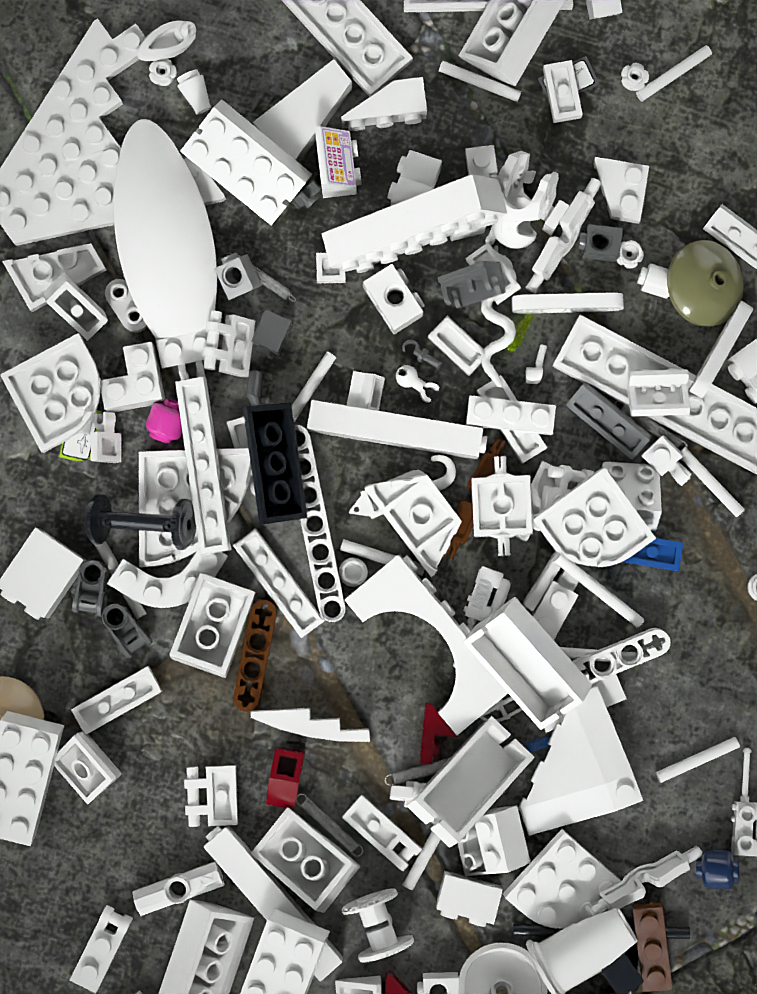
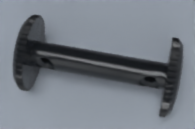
[84,494,196,550]

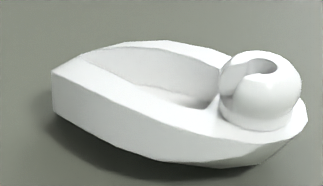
[137,21,196,61]

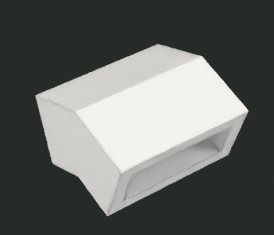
[347,371,385,411]

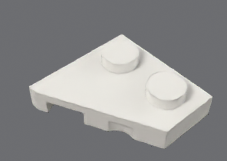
[593,157,649,224]

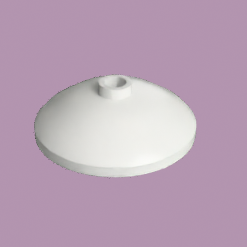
[459,943,548,994]

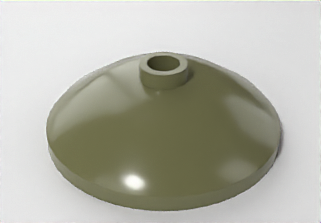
[667,240,744,327]

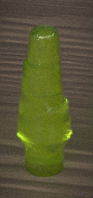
[505,314,533,353]

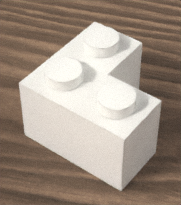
[100,342,165,413]

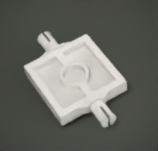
[472,456,533,556]

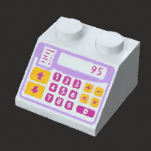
[315,126,362,198]

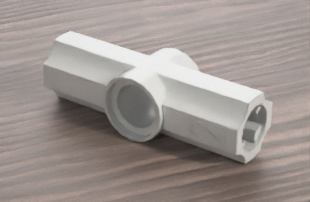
[132,861,225,916]

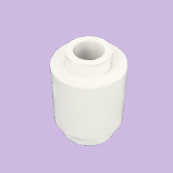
[637,263,670,299]

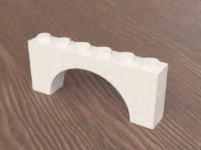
[345,554,508,735]

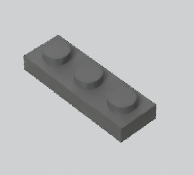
[566,382,652,460]

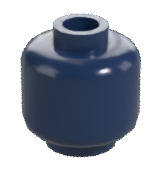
[696,850,740,889]

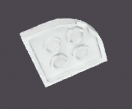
[0,333,101,453]
[532,467,656,567]
[502,829,621,928]

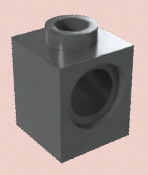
[578,224,623,262]
[251,309,293,358]

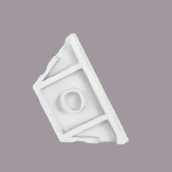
[364,474,462,577]

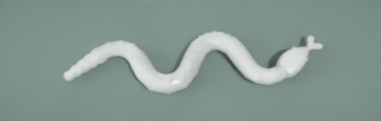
[481,246,517,387]

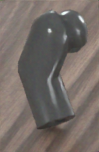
[247,371,271,406]

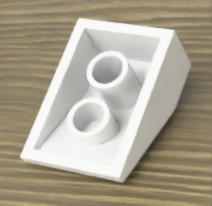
[170,573,255,678]
[250,807,361,913]

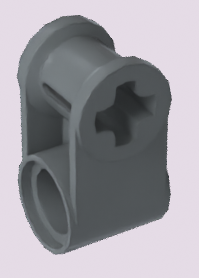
[72,560,109,617]
[102,603,153,659]

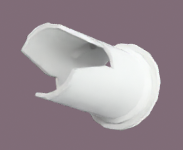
[526,908,638,994]

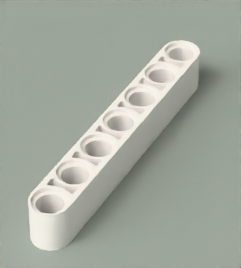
[294,425,346,622]

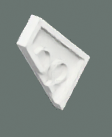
[2,243,107,312]

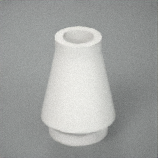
[177,69,212,115]

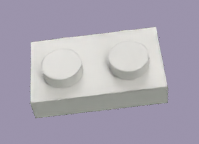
[627,368,690,416]

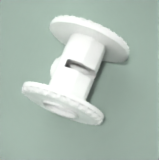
[342,888,414,962]

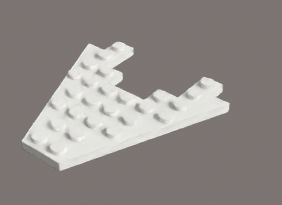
[0,18,226,246]

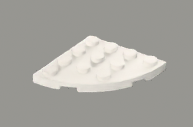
[139,448,252,567]

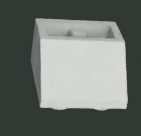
[458,805,531,876]

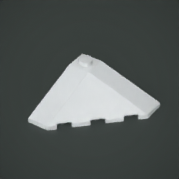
[518,686,643,835]

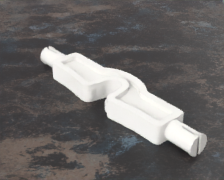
[525,178,602,294]
[586,846,703,917]

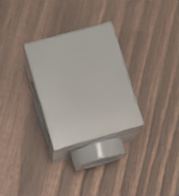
[214,253,262,300]

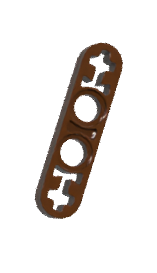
[233,600,277,711]

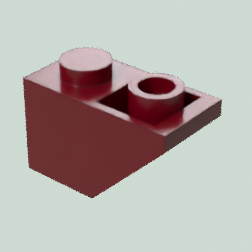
[266,746,305,810]

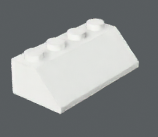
[459,0,565,86]
[159,899,254,994]

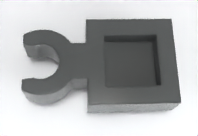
[291,179,322,209]

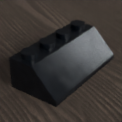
[243,402,308,525]

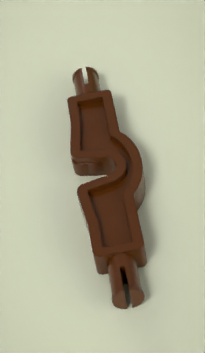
[444,437,507,560]

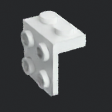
[602,462,662,531]

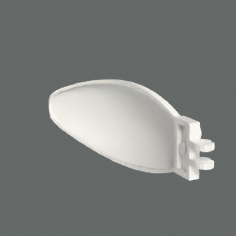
[114,119,217,381]

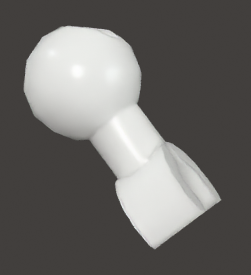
[396,365,439,403]

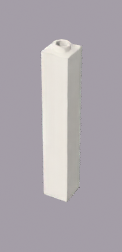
[307,400,487,459]
[204,825,343,982]

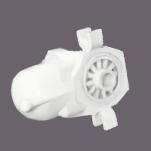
[485,151,559,249]

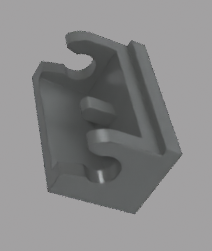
[437,261,506,308]

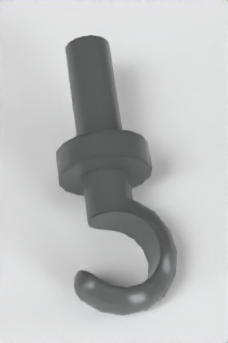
[402,339,442,369]

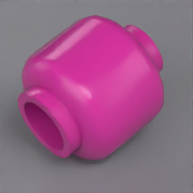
[146,398,182,443]

